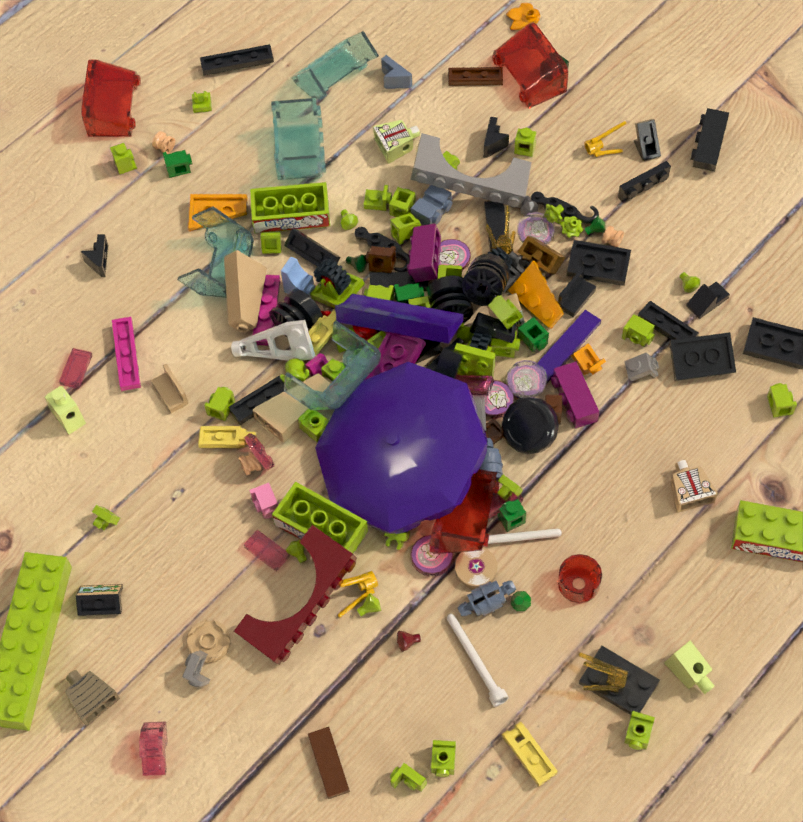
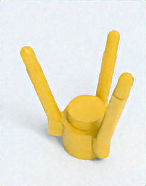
[584,121,626,157]
[338,571,378,618]

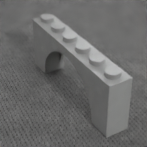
[410,133,531,208]

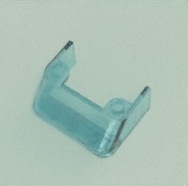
[291,31,379,100]
[177,206,254,298]
[284,321,381,410]

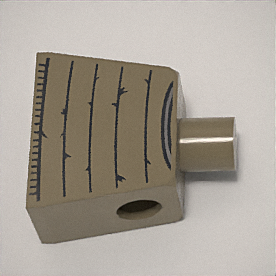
[65,670,120,727]

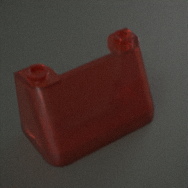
[492,22,568,108]
[81,59,141,137]
[430,469,500,554]

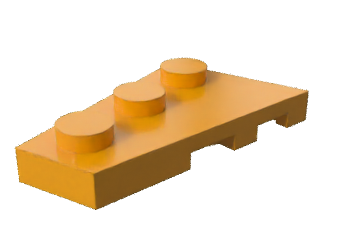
[188,194,248,232]
[508,261,564,329]

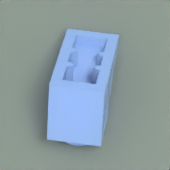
[281,257,315,296]

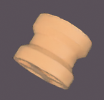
[152,131,175,154]
[601,226,624,247]
[238,452,262,476]

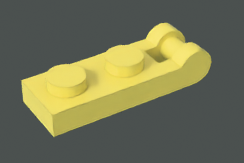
[502,722,558,787]

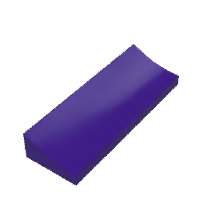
[335,294,463,344]

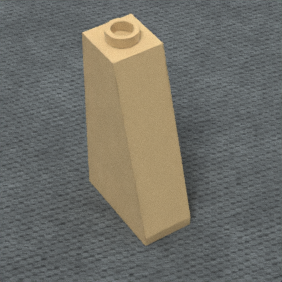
[224,250,267,333]
[253,373,333,443]

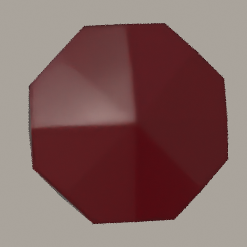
[397,630,421,652]

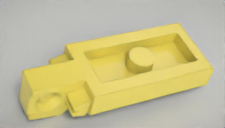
[308,309,339,360]
[198,426,257,448]

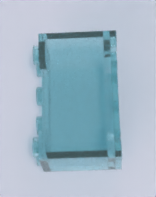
[271,98,326,180]

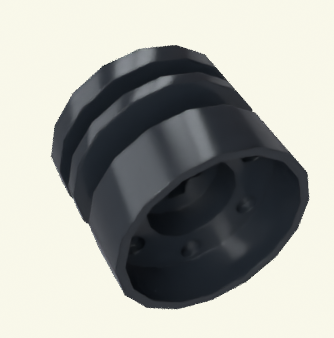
[462,254,510,306]
[427,275,473,323]
[269,289,323,337]

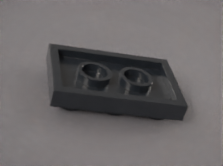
[566,240,631,286]
[743,317,803,370]
[669,332,736,381]
[579,646,660,715]

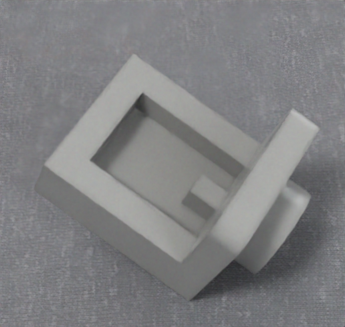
[624,352,659,381]
[182,650,210,687]

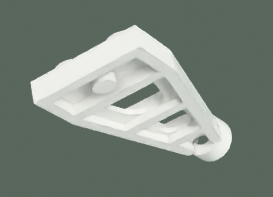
[231,320,316,361]

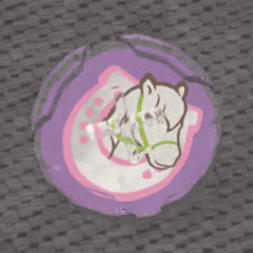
[517,212,555,245]
[506,360,547,398]

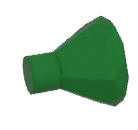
[584,215,606,235]
[511,591,531,611]

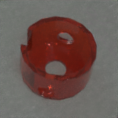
[557,554,602,603]

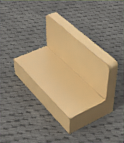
[151,364,189,414]

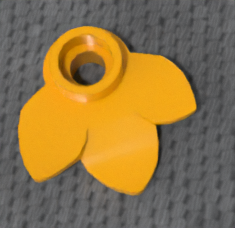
[506,3,540,30]

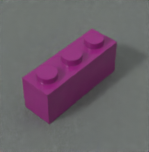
[407,223,441,283]
[551,361,600,429]

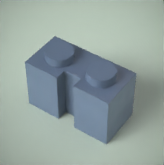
[411,185,453,225]

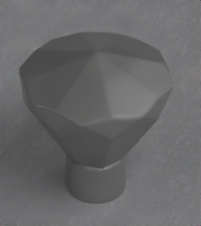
[520,196,538,216]

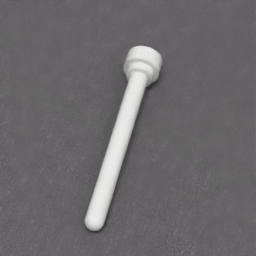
[459,529,562,551]
[447,614,509,707]

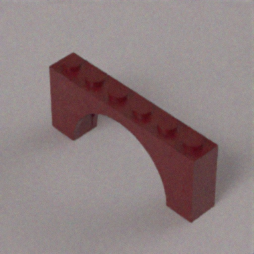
[234,525,357,665]

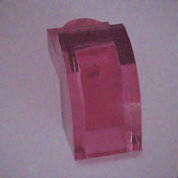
[139,722,168,776]

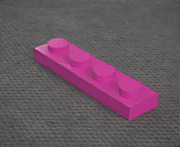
[253,275,281,346]
[112,317,141,391]

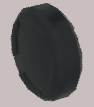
[502,397,559,454]

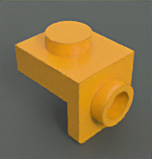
[571,343,606,375]

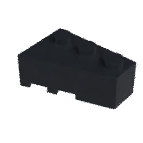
[690,108,729,172]

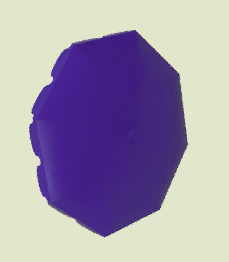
[315,362,488,534]

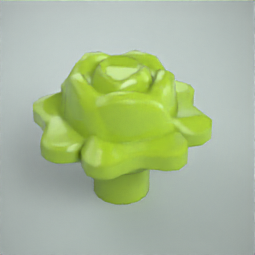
[544,204,564,224]
[560,216,583,238]

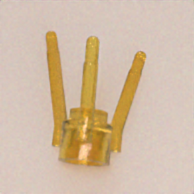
[485,205,516,255]
[578,652,628,692]

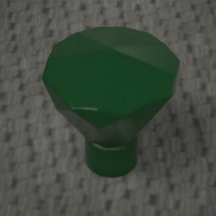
[346,254,368,273]

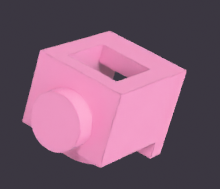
[249,483,278,519]

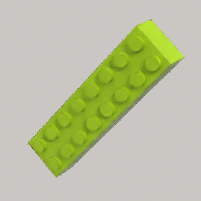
[0,552,72,731]

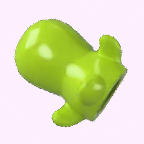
[280,358,309,388]

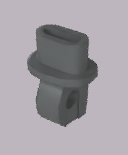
[509,251,530,274]

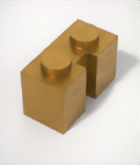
[518,236,566,274]

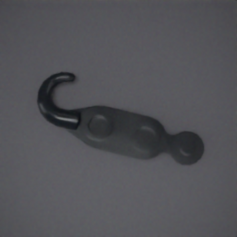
[531,192,599,224]
[355,227,410,272]

